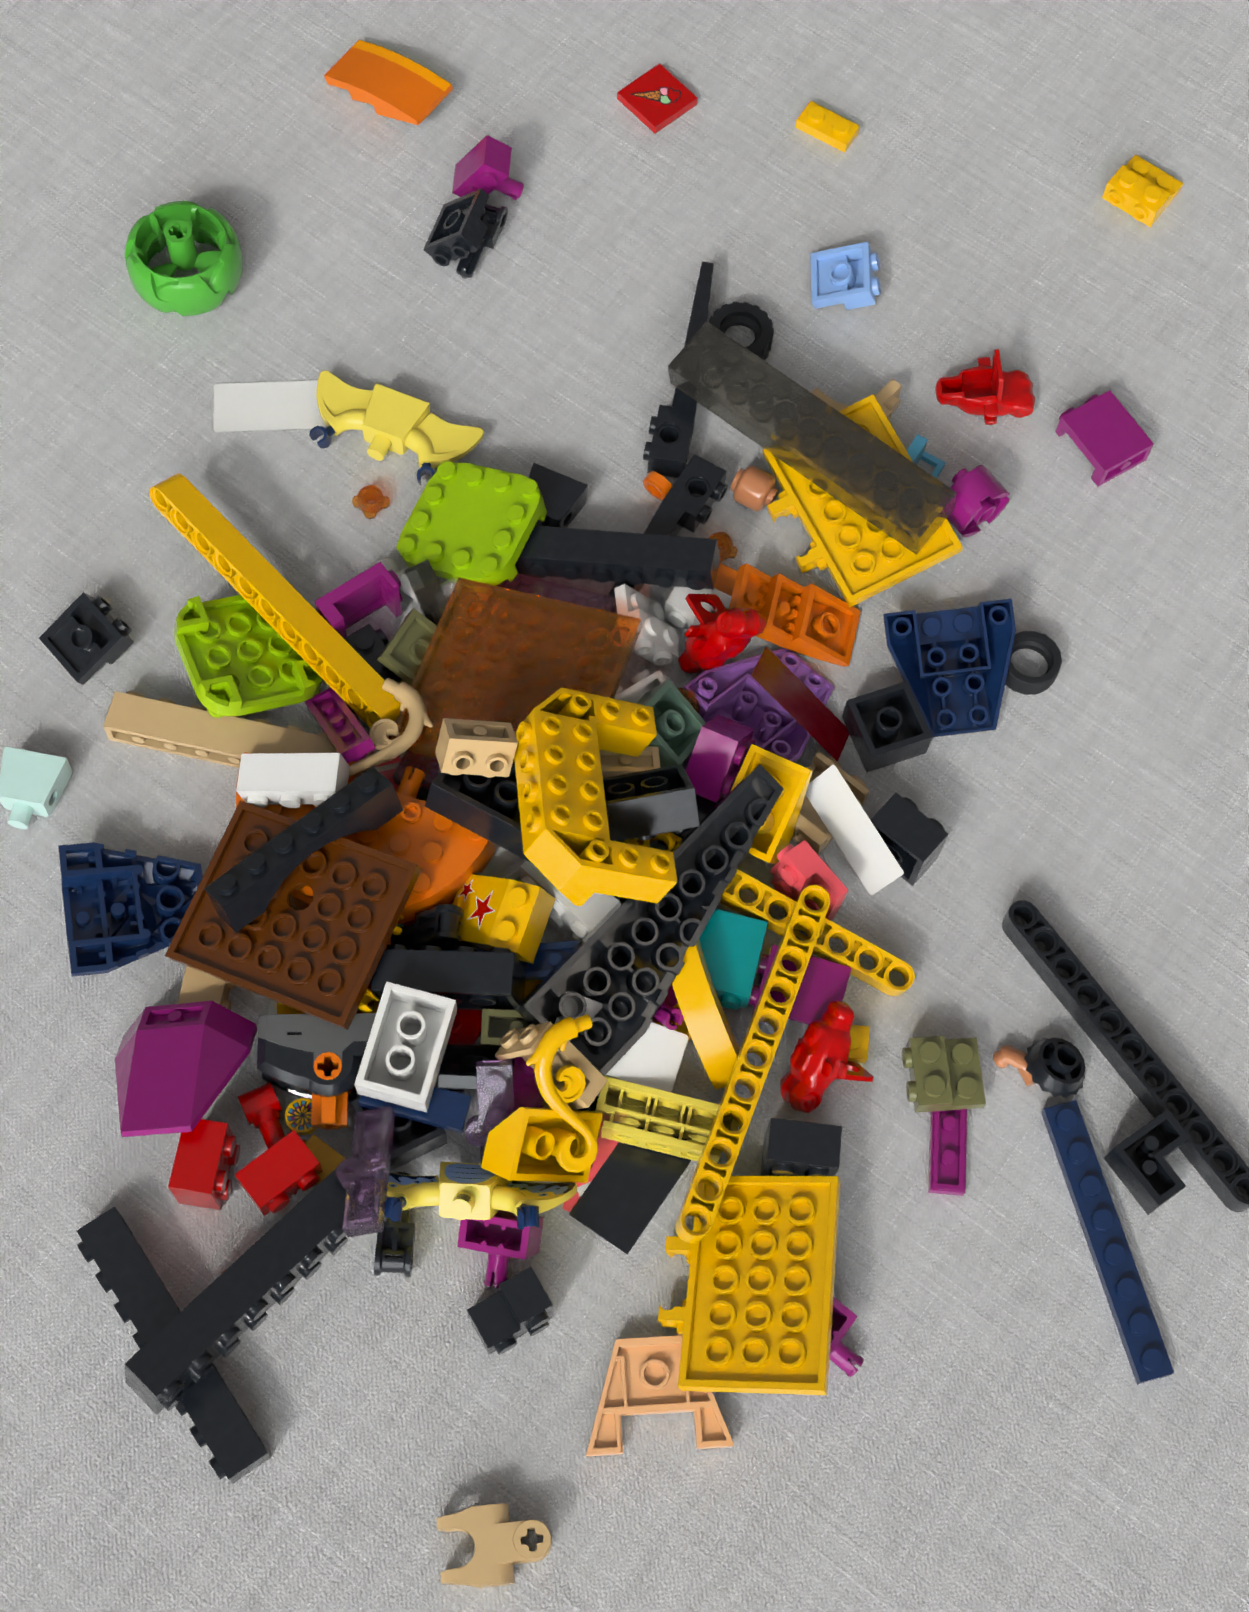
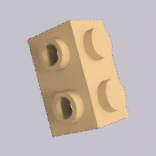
[435,718,518,778]

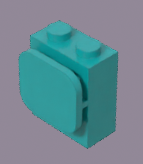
[699,909,768,1009]

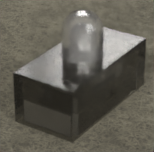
[404,560,464,631]

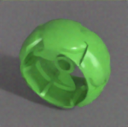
[125,201,243,316]

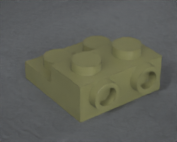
[377,608,465,703]
[902,1036,986,1113]

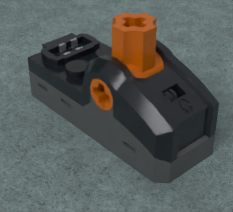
[257,1013,376,1130]

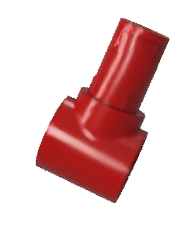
[237,1082,285,1149]

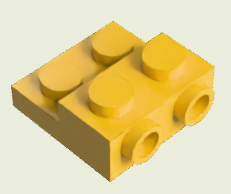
[1102,154,1184,227]

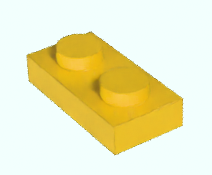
[795,101,860,153]

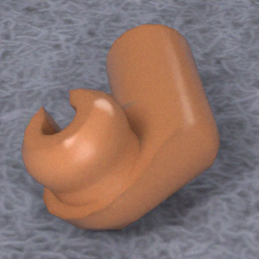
[993,1045,1035,1087]

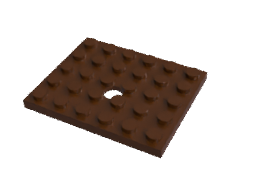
[165,800,422,1030]

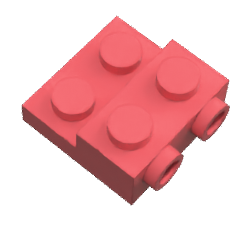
[770,840,849,921]

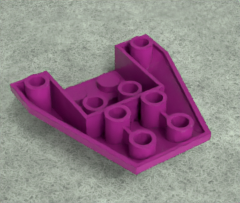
[115,1001,258,1137]

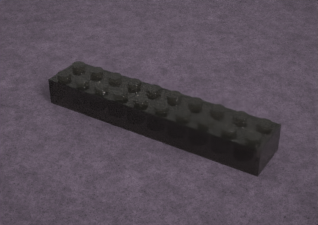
[668,321,957,555]

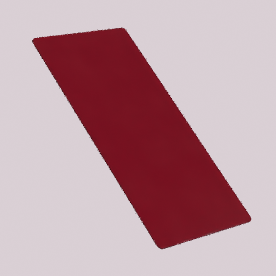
[751,647,849,761]

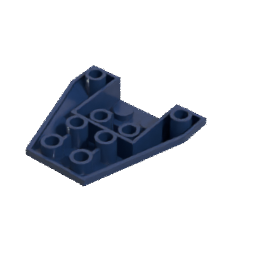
[883,598,1016,738]

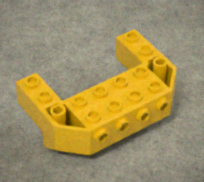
[514,687,677,906]

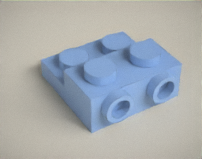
[811,242,881,310]

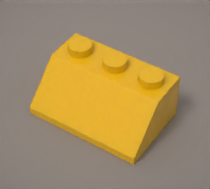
[481,1107,603,1183]

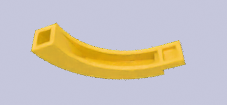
[672,939,740,1090]

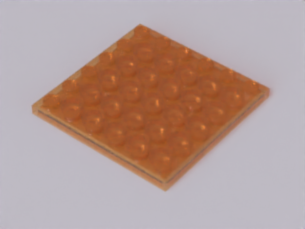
[388,578,642,763]

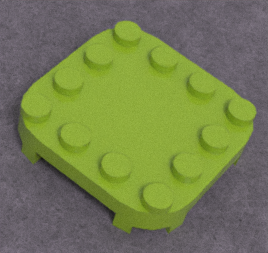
[396,461,547,593]
[174,595,323,718]

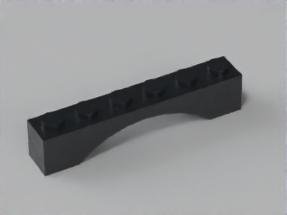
[204,767,403,933]

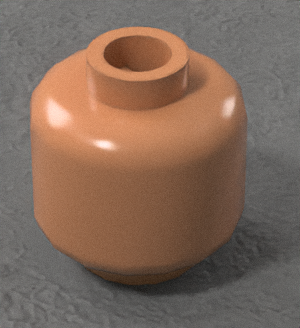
[730,465,779,512]

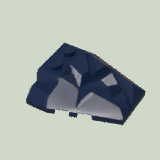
[58,842,203,977]

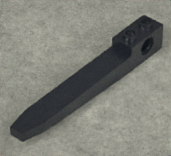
[643,261,714,478]
[576,454,728,666]

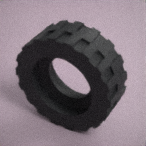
[706,301,774,371]

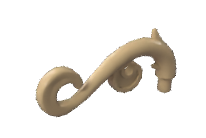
[348,678,433,780]

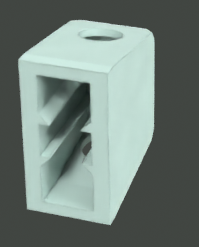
[0,746,73,829]

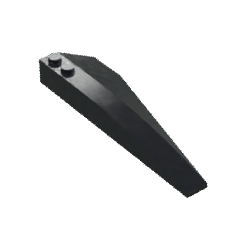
[515,764,784,1076]

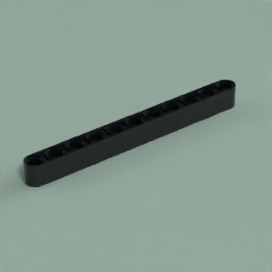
[1002,900,1249,1212]

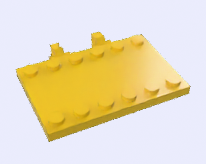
[763,394,963,607]
[658,1176,841,1395]

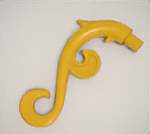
[526,1014,598,1173]

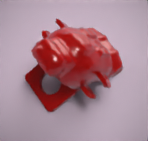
[935,349,1035,425]
[678,594,766,673]
[780,1000,874,1113]

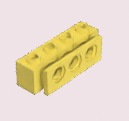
[595,1076,738,1164]

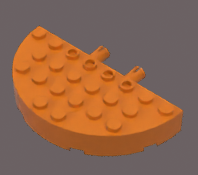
[236,752,498,924]

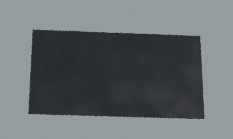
[569,1127,691,1255]

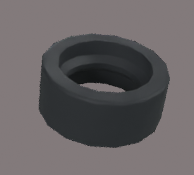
[1005,631,1062,695]

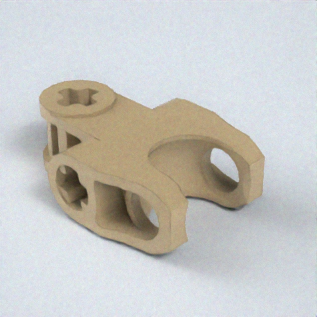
[437,1503,552,1588]

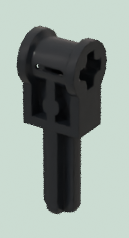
[456,204,508,279]
[390,904,464,949]
[374,1172,416,1277]

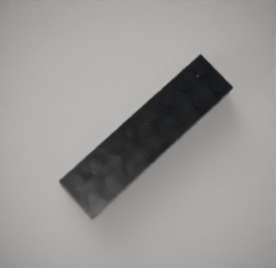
[125,1157,378,1415]

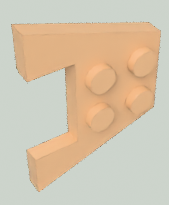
[586,1335,734,1457]

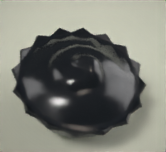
[1024,1037,1086,1098]

